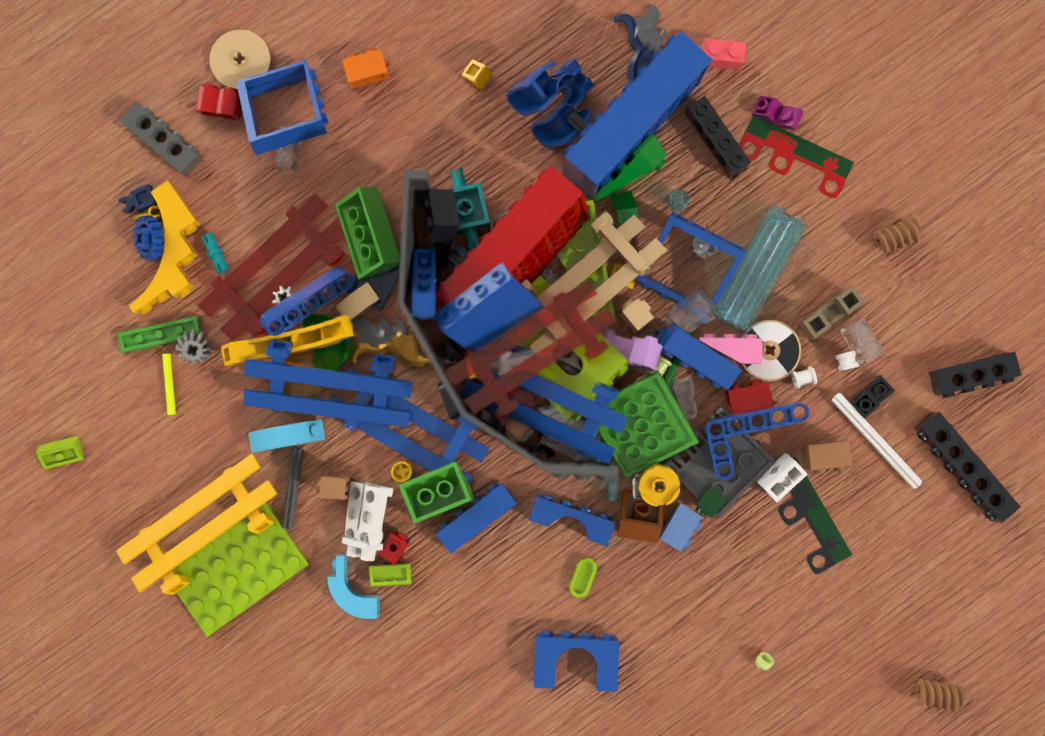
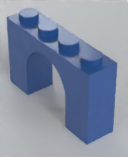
[534,630,620,692]

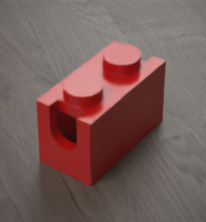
[725,379,774,415]

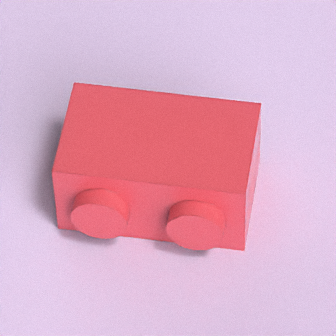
[701,38,746,70]

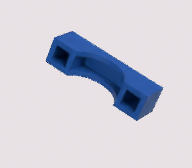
[529,493,615,546]

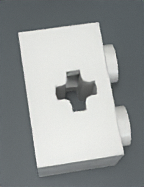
[756,453,808,502]

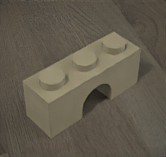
[797,286,865,341]

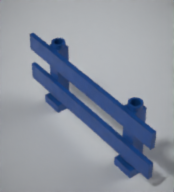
[244,340,413,427]
[461,340,628,464]
[330,364,490,483]

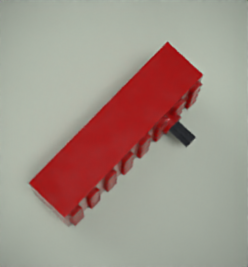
[435,166,591,306]

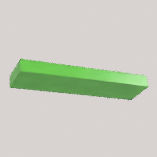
[117,316,202,353]

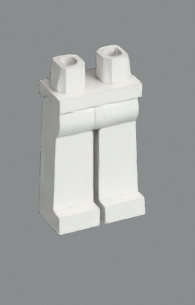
[342,481,393,561]

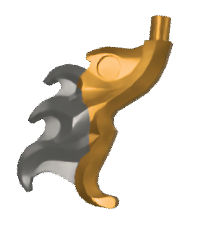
[351,316,432,367]

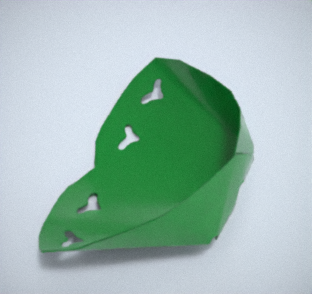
[303,314,354,371]

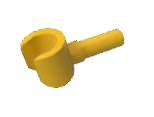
[132,206,161,220]

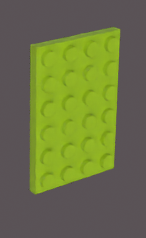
[175,502,310,637]

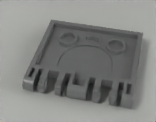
[662,406,775,519]

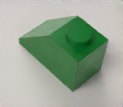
[611,191,640,228]

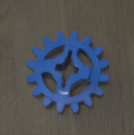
[133,215,165,260]

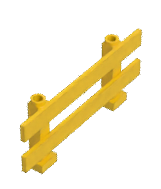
[116,454,277,595]

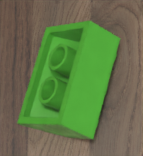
[399,461,475,524]

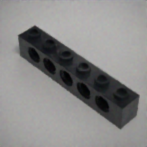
[914,411,1021,523]

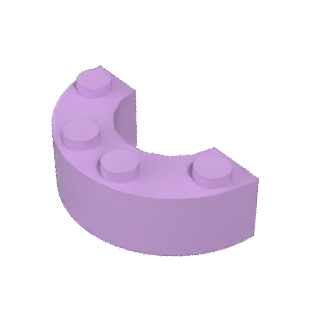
[598,329,662,372]

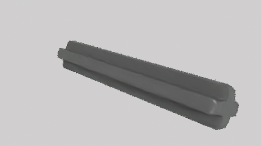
[281,448,303,529]

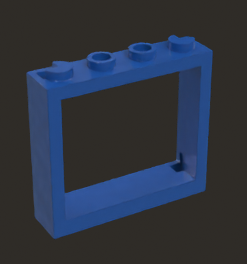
[236,60,329,155]
[636,211,746,318]

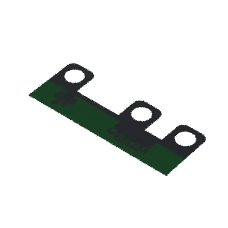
[778,457,852,574]

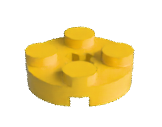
[638,463,680,506]

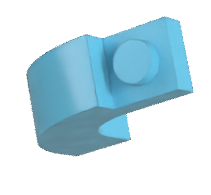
[248,419,325,453]
[327,554,380,619]

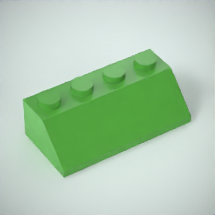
[335,187,401,280]

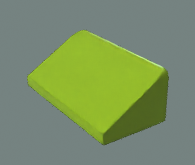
[36,436,84,470]

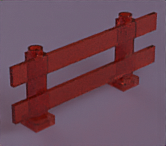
[198,194,346,340]
[445,280,616,420]

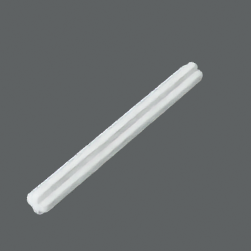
[831,393,922,489]

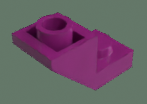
[752,96,804,130]

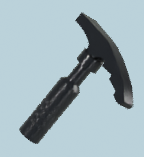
[528,431,555,458]

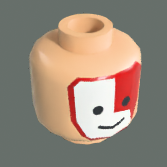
[505,418,535,443]

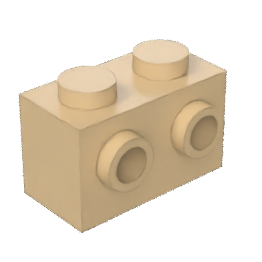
[619,298,654,333]

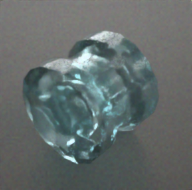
[667,189,689,212]

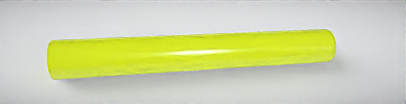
[162,354,176,415]

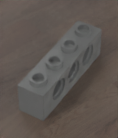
[119,102,202,177]

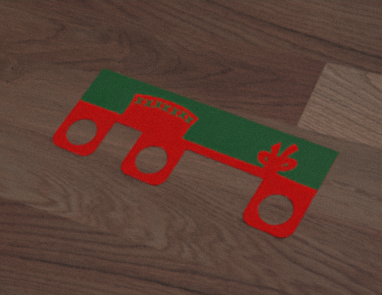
[739,115,854,198]

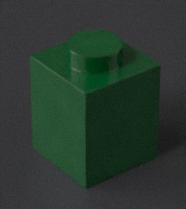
[694,485,729,518]

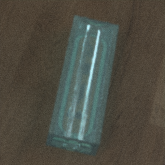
[711,205,807,333]

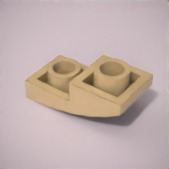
[335,282,380,321]

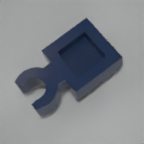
[118,184,157,214]

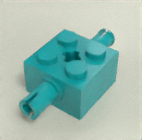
[450,168,491,251]

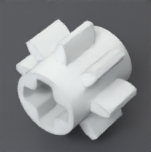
[692,237,717,259]
[272,286,294,311]

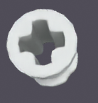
[791,366,817,389]

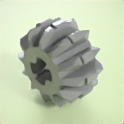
[175,329,212,365]

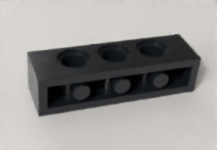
[685,96,751,179]
[928,352,1022,398]

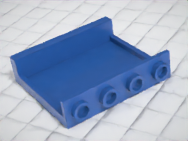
[434,263,545,358]

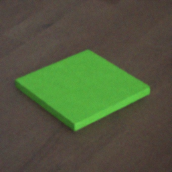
[598,370,699,478]

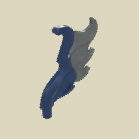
[613,3,665,82]

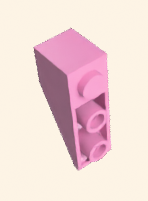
[699,334,762,364]

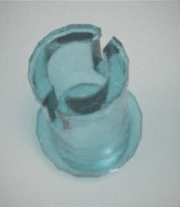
[604,476,621,502]

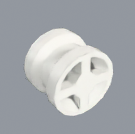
[835,350,859,371]

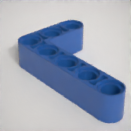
[706,402,809,480]

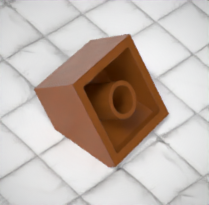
[617,490,663,543]

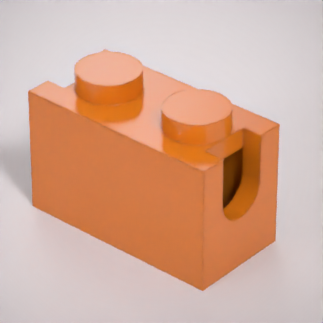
[342,48,390,89]

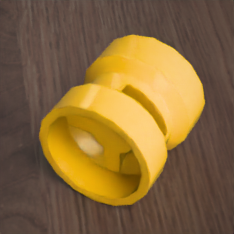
[391,461,414,482]

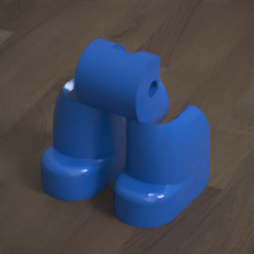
[506,59,594,148]

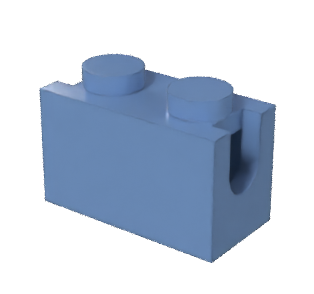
[659,502,702,552]

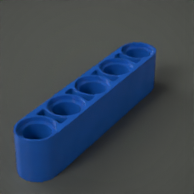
[260,267,354,336]

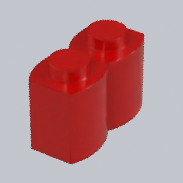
[195,84,241,120]

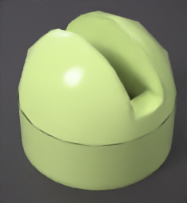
[756,652,774,671]

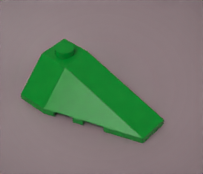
[593,133,667,204]

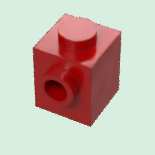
[377,531,410,565]

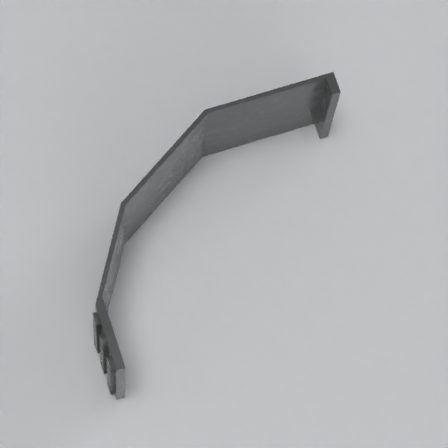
[398,170,618,480]

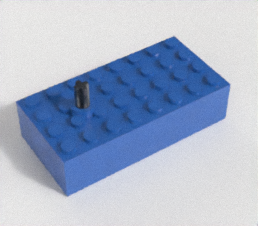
[562,31,713,200]

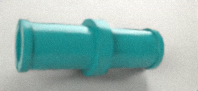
[201,233,230,275]

